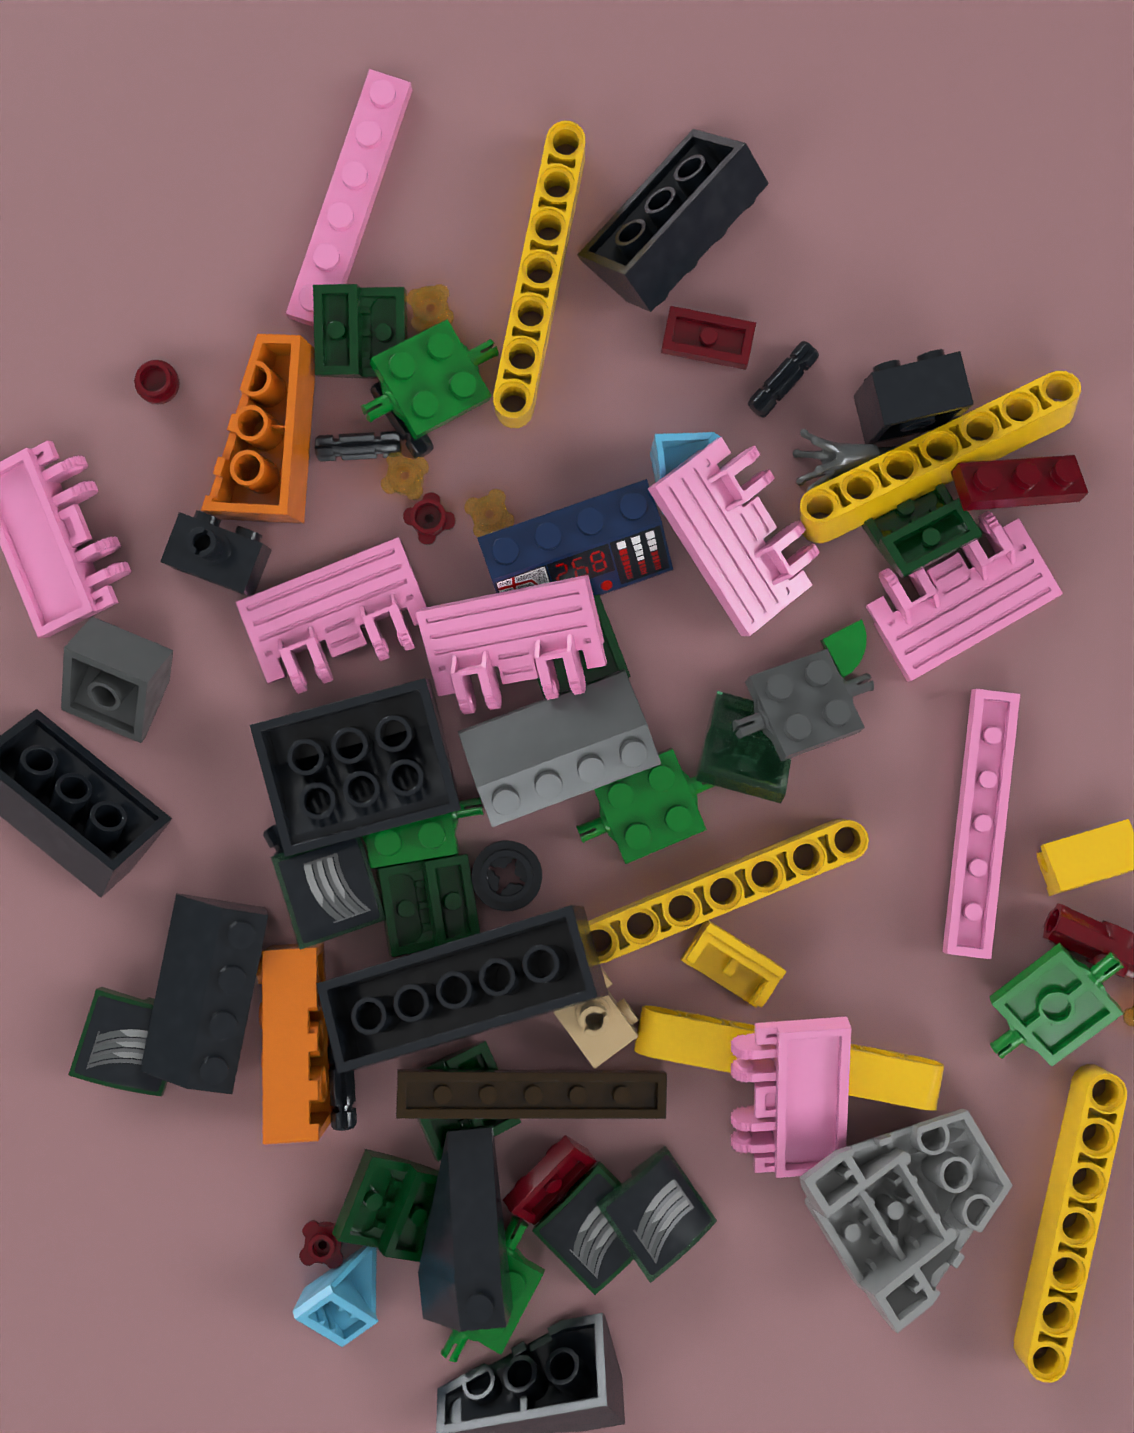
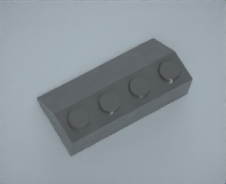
[458,669,661,827]

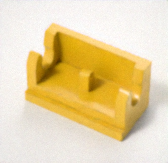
[1036,819,1134,896]
[681,920,787,1008]

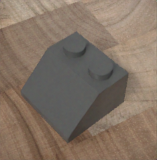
[61,616,173,743]

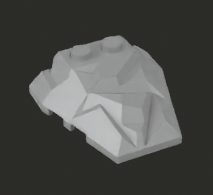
[799,1109,1013,1333]

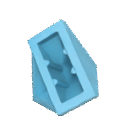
[650,432,721,515]
[292,1246,379,1347]

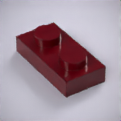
[661,306,756,370]
[503,1135,597,1225]

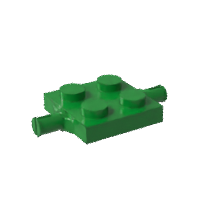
[361,319,499,440]
[576,748,721,864]
[361,796,484,869]
[989,943,1124,1067]
[441,1216,545,1362]

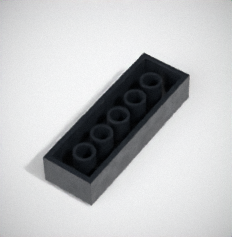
[316,905,609,1074]

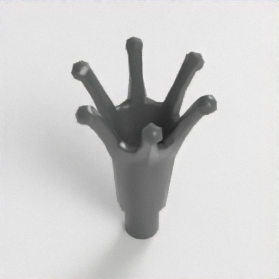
[793,429,896,492]

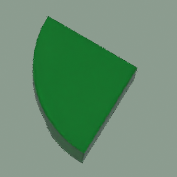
[820,619,867,678]

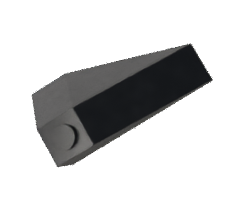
[418,1125,513,1332]
[436,1313,625,1433]

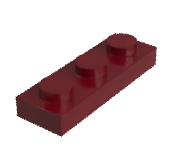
[951,455,1089,511]

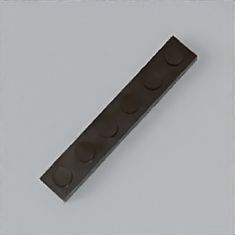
[396,1069,667,1119]

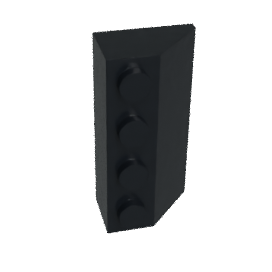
[577,129,769,312]
[0,709,172,898]
[140,893,268,1094]

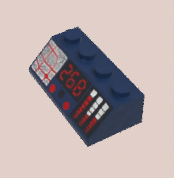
[477,479,673,596]

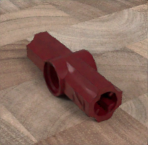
[1042,903,1134,979]

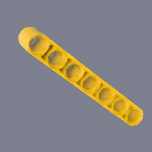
[493,121,585,428]
[800,371,1081,543]
[588,818,869,964]
[634,1005,944,1111]
[1014,1064,1127,1383]

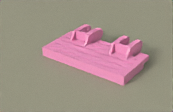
[648,437,820,636]
[0,440,131,638]
[866,511,1063,682]
[235,537,427,694]
[415,575,607,715]
[731,1017,851,1178]

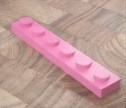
[286,69,412,327]
[942,689,1020,959]

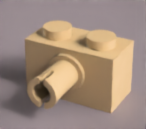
[554,967,639,1069]

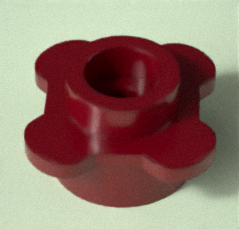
[403,492,456,545]
[299,1220,344,1269]

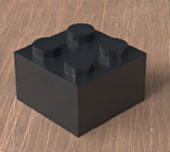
[853,349,974,444]

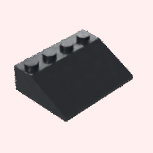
[250,678,461,857]

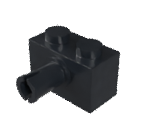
[160,510,272,597]

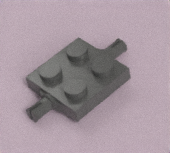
[732,649,874,762]

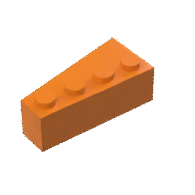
[201,334,315,524]
[256,942,333,1145]

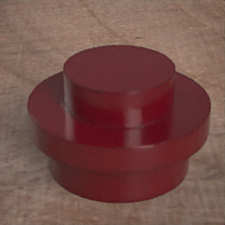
[134,360,180,405]

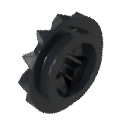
[472,840,542,911]

